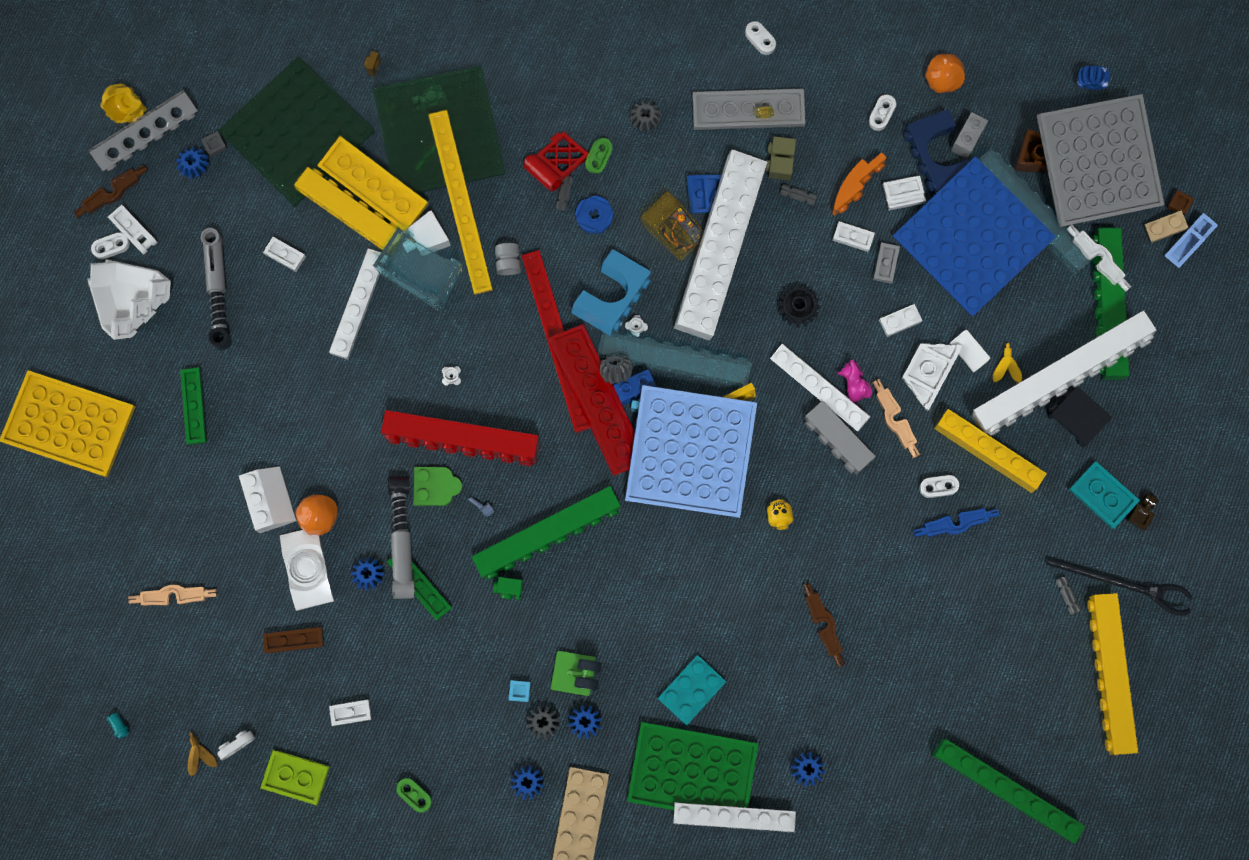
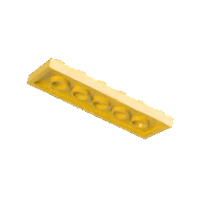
[317,136,429,233]

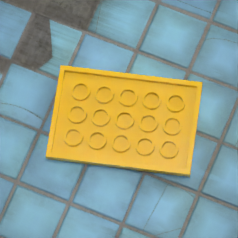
[0,370,135,478]

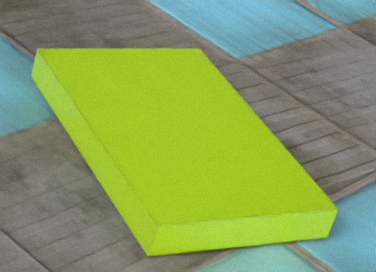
[261,750,330,805]

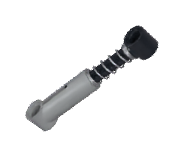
[201,228,232,350]
[388,476,414,599]

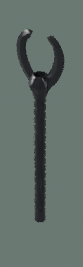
[1046,557,1192,616]

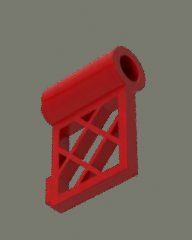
[524,132,589,192]

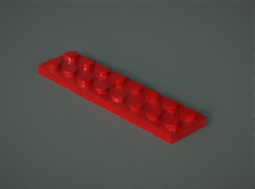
[549,324,635,477]

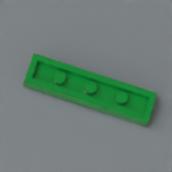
[180,367,207,445]
[387,558,452,622]

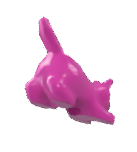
[838,359,873,402]

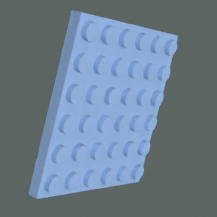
[625,385,757,518]

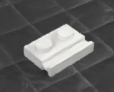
[882,176,926,210]

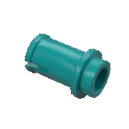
[106,713,129,739]

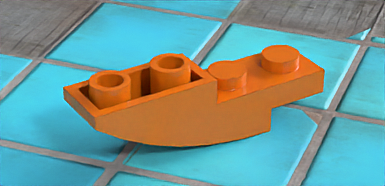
[832,152,887,216]

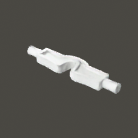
[1066,224,1132,292]

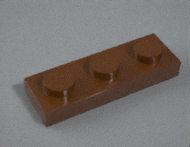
[263,627,324,654]

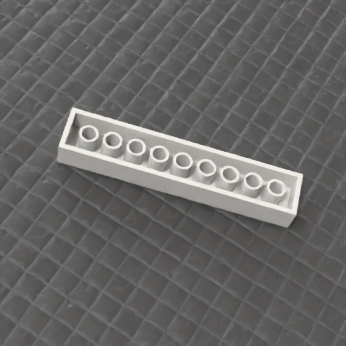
[674,150,767,340]
[972,311,1156,436]

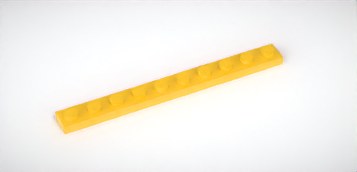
[429,110,493,295]

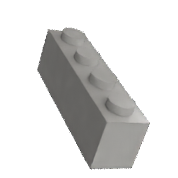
[804,401,876,475]

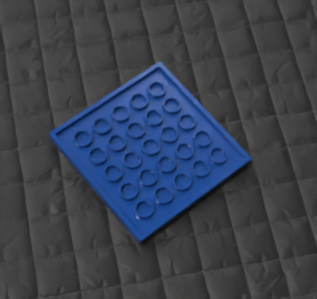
[893,156,1056,317]

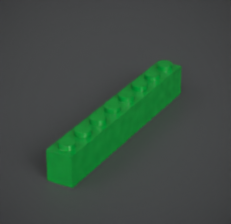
[1092,228,1129,380]
[472,486,621,580]
[932,739,1086,844]

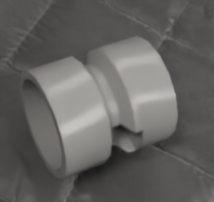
[495,243,521,276]

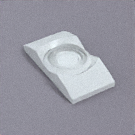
[280,530,334,611]

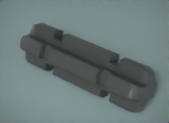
[556,176,573,212]
[780,184,817,205]
[1056,577,1081,615]

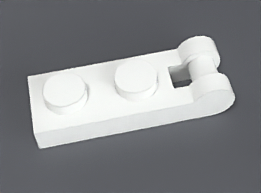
[108,205,158,255]

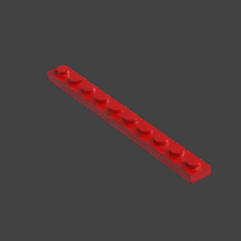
[521,250,591,433]

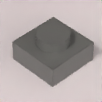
[201,131,227,157]

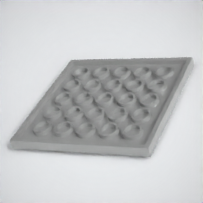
[1037,94,1164,227]

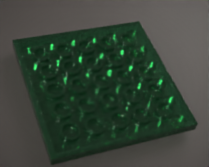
[218,57,375,207]
[373,66,505,194]

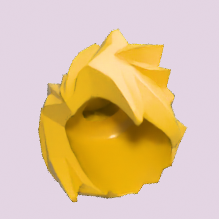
[100,84,147,123]

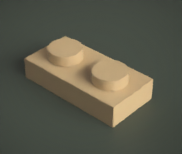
[1145,211,1188,243]

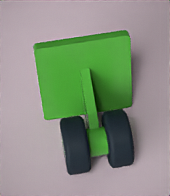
[551,651,602,696]

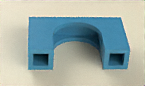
[572,249,651,336]

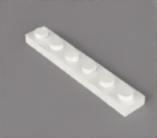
[329,248,387,360]
[770,344,871,431]
[674,803,795,832]

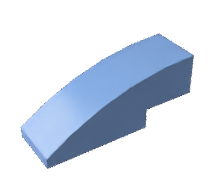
[1165,213,1218,268]

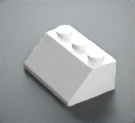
[239,467,297,533]

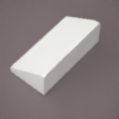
[949,330,990,373]

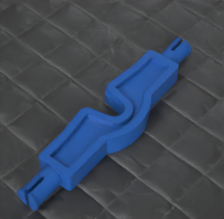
[913,508,999,538]

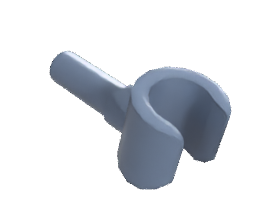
[469,497,494,517]

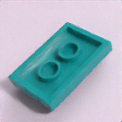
[1069,461,1140,529]
[658,655,726,726]

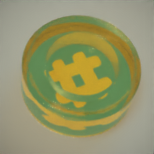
[755,106,774,119]

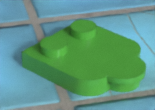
[413,467,462,506]

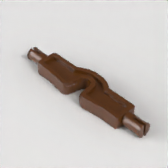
[73,165,148,218]
[803,583,845,667]

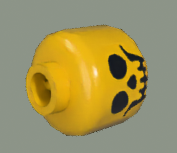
[767,500,794,530]

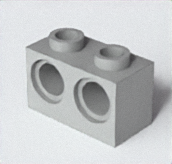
[951,112,988,159]

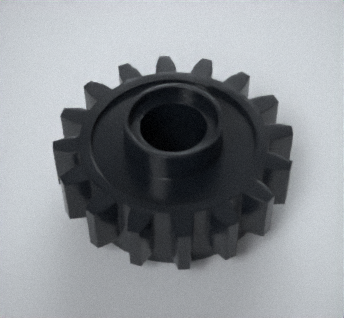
[778,285,820,328]

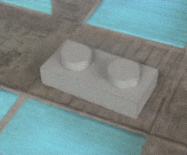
[873,242,900,284]

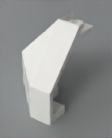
[87,259,171,340]

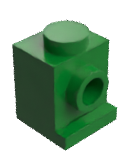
[493,577,523,601]

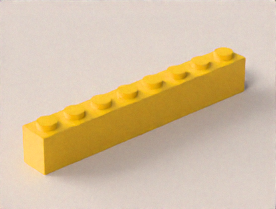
[1087,593,1138,755]

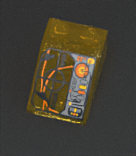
[641,191,704,261]

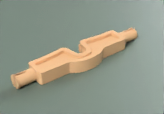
[873,379,920,458]
[128,585,218,606]

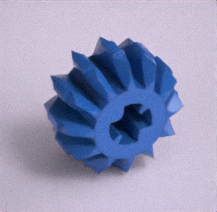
[1077,65,1110,90]
[176,147,209,179]
[351,557,385,591]
[568,705,602,739]
[791,752,825,787]
[511,766,544,800]

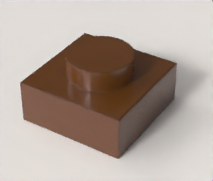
[1167,190,1194,216]

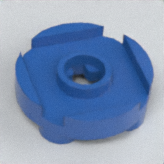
[576,196,613,234]

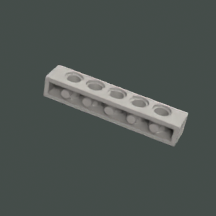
[89,90,197,171]

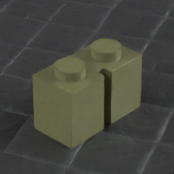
[766,137,796,181]

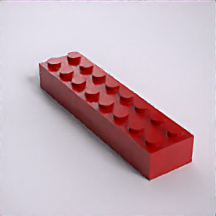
[381,410,541,467]

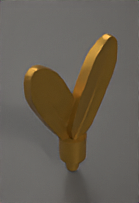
[187,732,218,776]

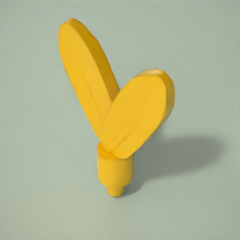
[993,343,1022,383]

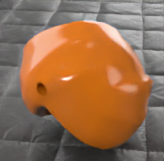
[925,54,965,93]
[296,495,338,536]

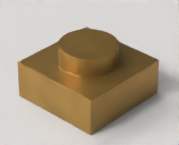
[364,51,381,77]

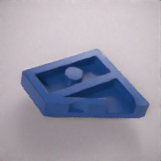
[687,175,722,214]

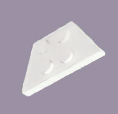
[902,344,962,411]

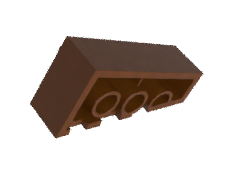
[1014,129,1048,173]

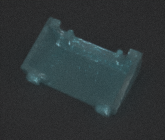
[373,228,463,312]

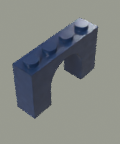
[904,109,971,196]

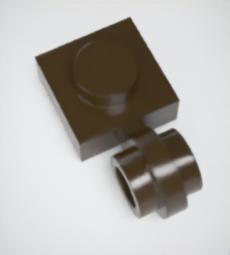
[1127,493,1158,531]

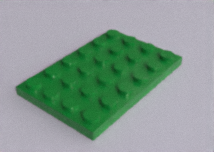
[627,722,759,810]

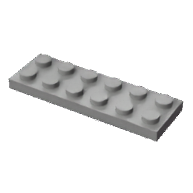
[693,89,805,130]

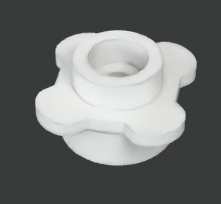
[625,315,648,338]
[442,366,461,386]

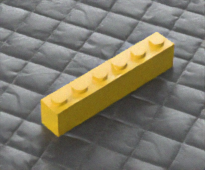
[294,167,401,254]
[934,409,1047,493]

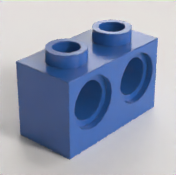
[613,370,656,406]

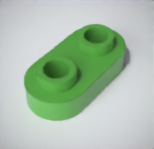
[585,138,612,174]
[397,778,432,812]

